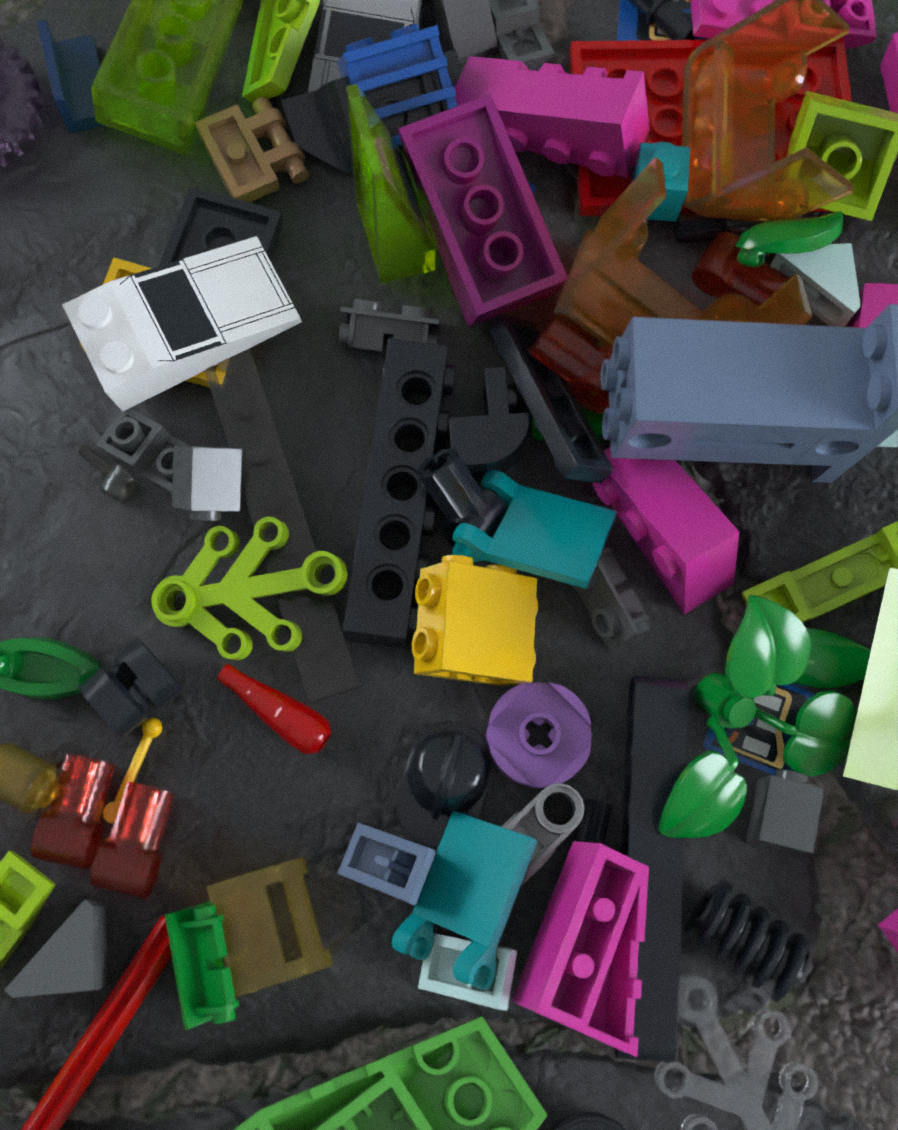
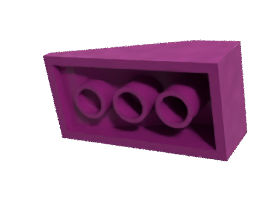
[398,94,568,328]

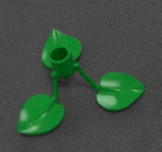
[658,595,857,838]

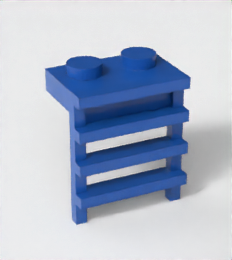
[337,24,457,173]

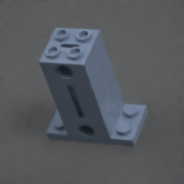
[601,304,898,483]

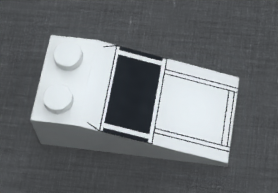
[62,236,302,412]

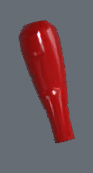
[217,663,332,754]

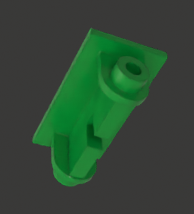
[165,901,240,1030]

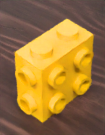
[412,555,538,686]

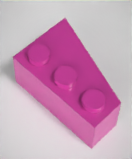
[593,447,739,615]
[511,841,649,1057]

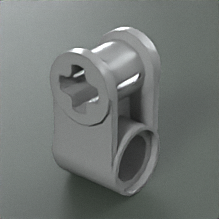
[502,783,584,885]

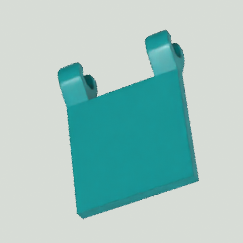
[452,470,617,589]
[392,811,538,990]

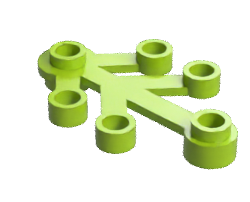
[151,516,348,660]

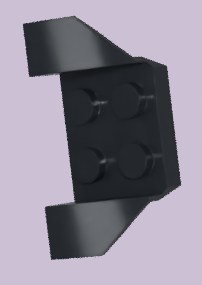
[281,49,462,179]

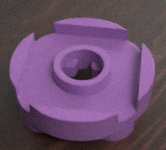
[485,682,592,790]

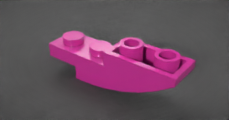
[690,0,877,49]

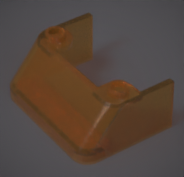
[682,0,853,222]
[563,157,812,350]

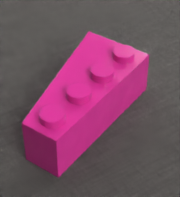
[455,56,650,178]

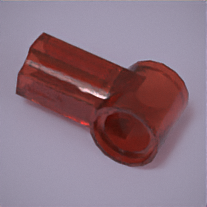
[691,232,797,319]
[530,316,613,413]
[31,753,115,871]
[91,781,175,900]

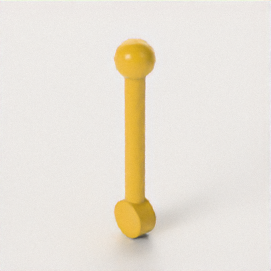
[103,717,163,824]

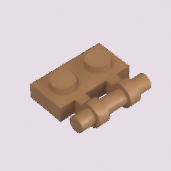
[194,97,309,203]

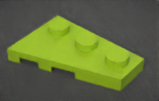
[242,0,320,104]

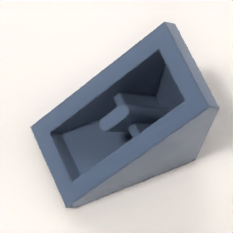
[337,823,436,905]

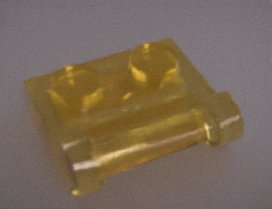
[206,857,333,997]

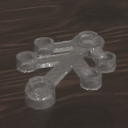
[655,975,819,1130]

